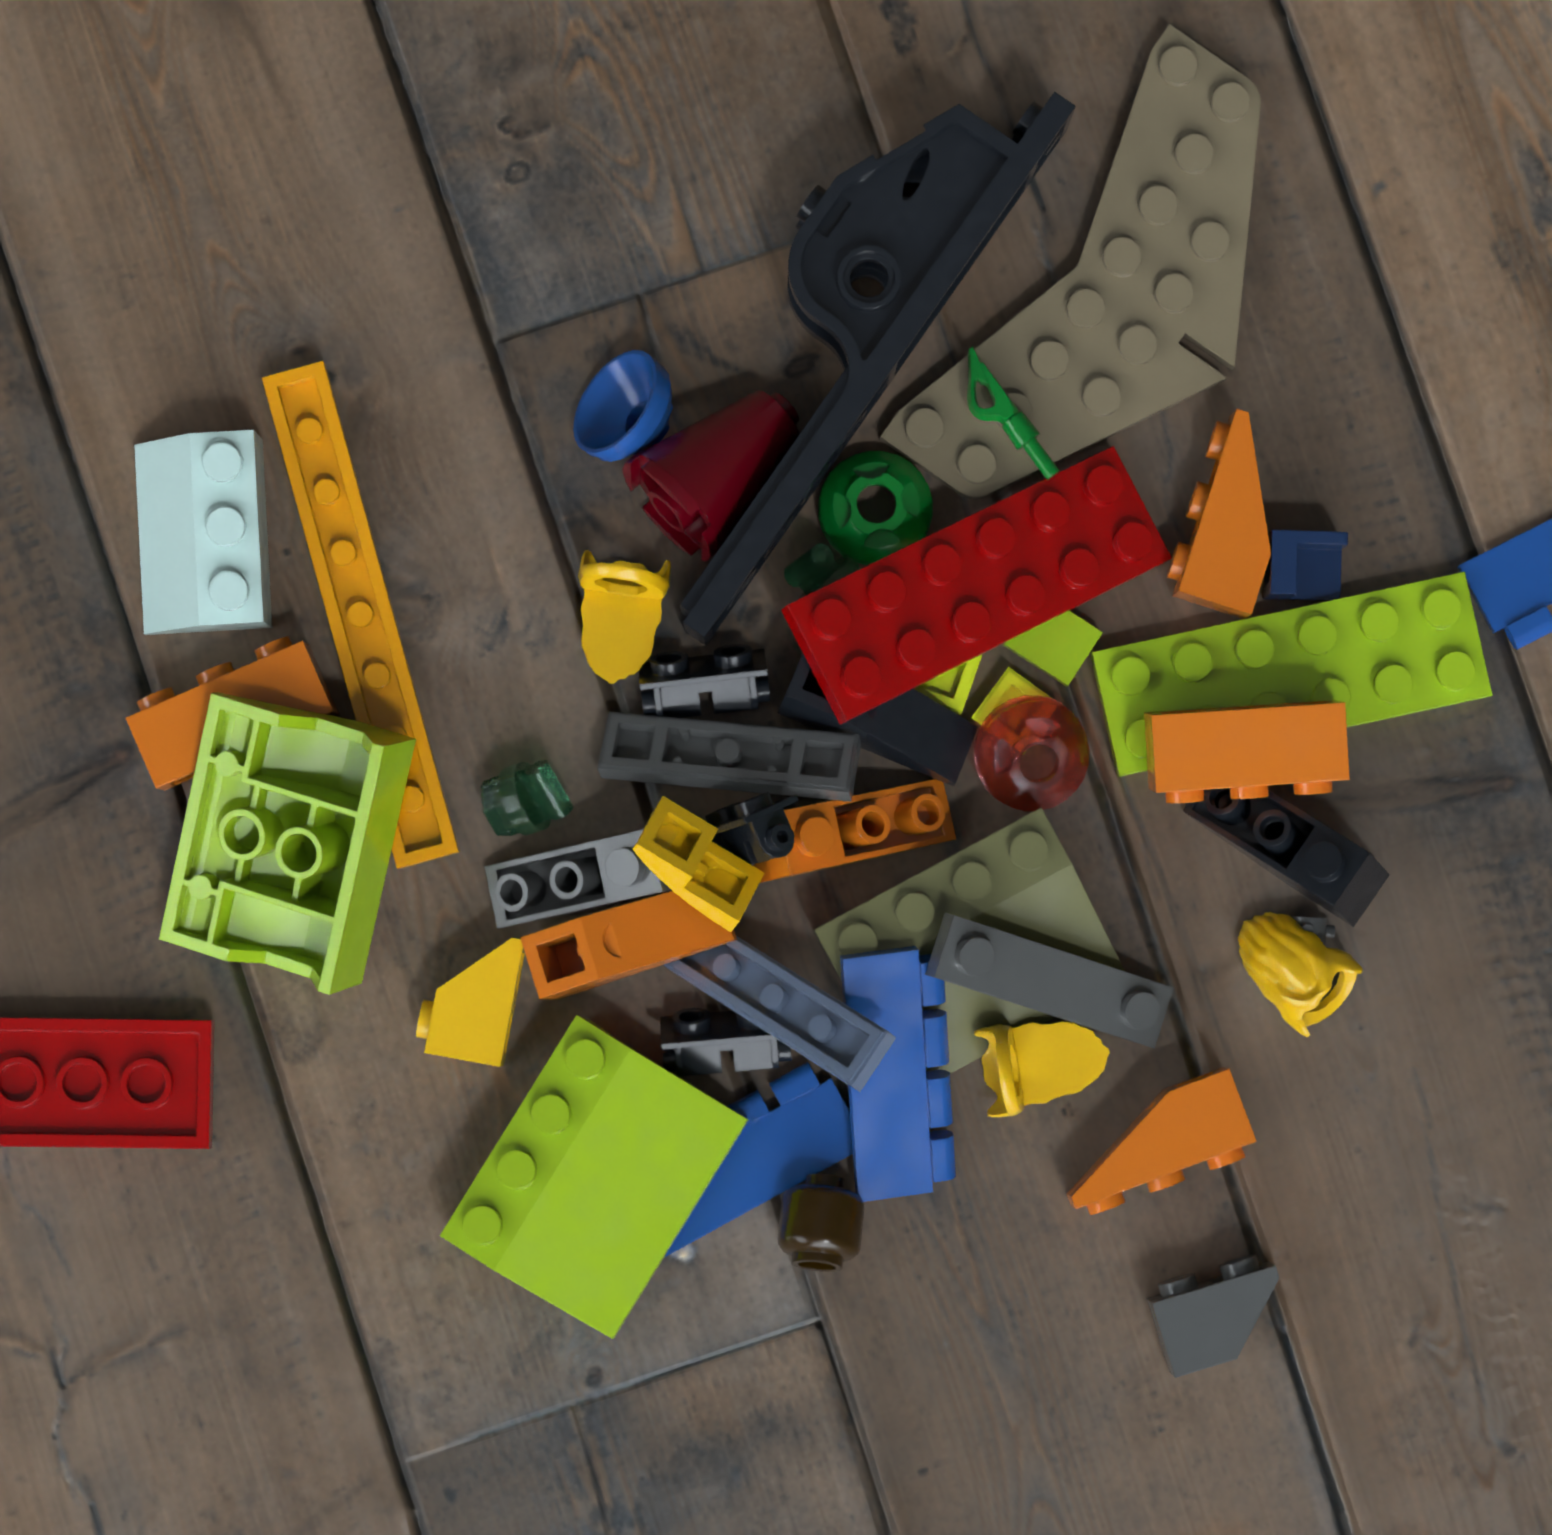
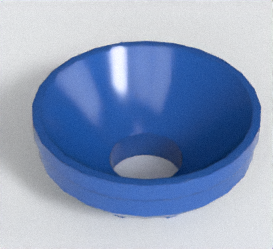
[573,350,673,462]

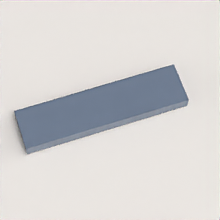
[663,936,896,1092]

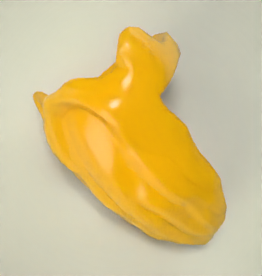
[578,550,671,684]
[1238,912,1363,1037]
[974,1022,1110,1117]

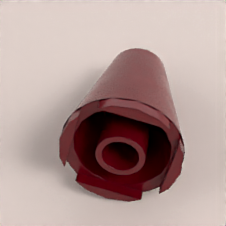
[622,390,799,561]

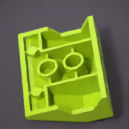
[159,692,416,995]
[440,1015,749,1339]

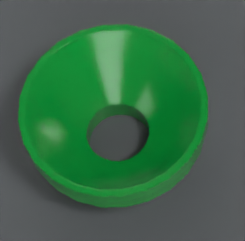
[818,451,933,566]

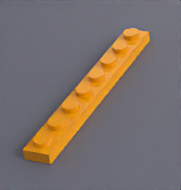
[262,361,460,869]

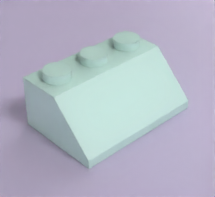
[134,430,272,635]

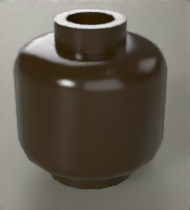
[777,1174,865,1272]

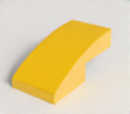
[632,796,765,932]

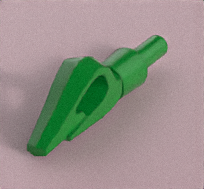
[967,345,1060,480]

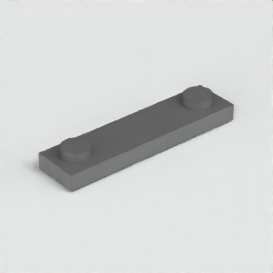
[597,711,861,802]
[925,913,1173,1049]

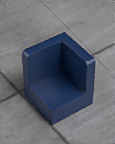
[1263,530,1348,601]

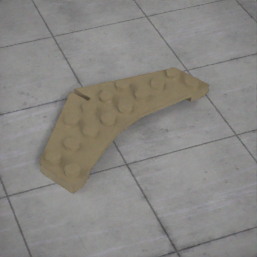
[880,24,1261,500]

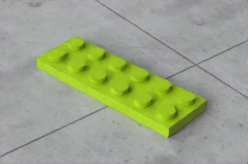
[1090,572,1493,778]

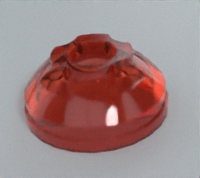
[973,695,1090,811]

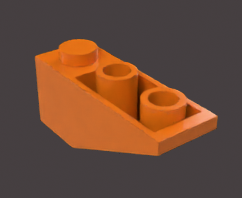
[1167,409,1271,619]
[753,779,956,883]
[520,891,737,999]
[1067,1067,1257,1215]

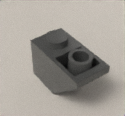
[1146,1254,1279,1378]

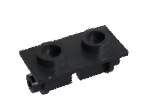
[639,644,770,718]
[704,792,799,865]
[660,1008,792,1077]

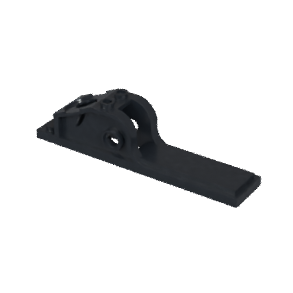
[680,92,1076,646]

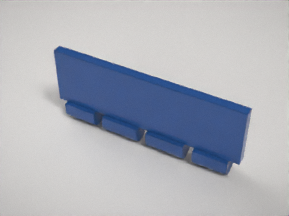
[1457,519,1552,650]
[840,946,956,1202]
[664,1062,853,1258]

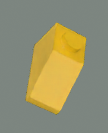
[416,938,525,1067]

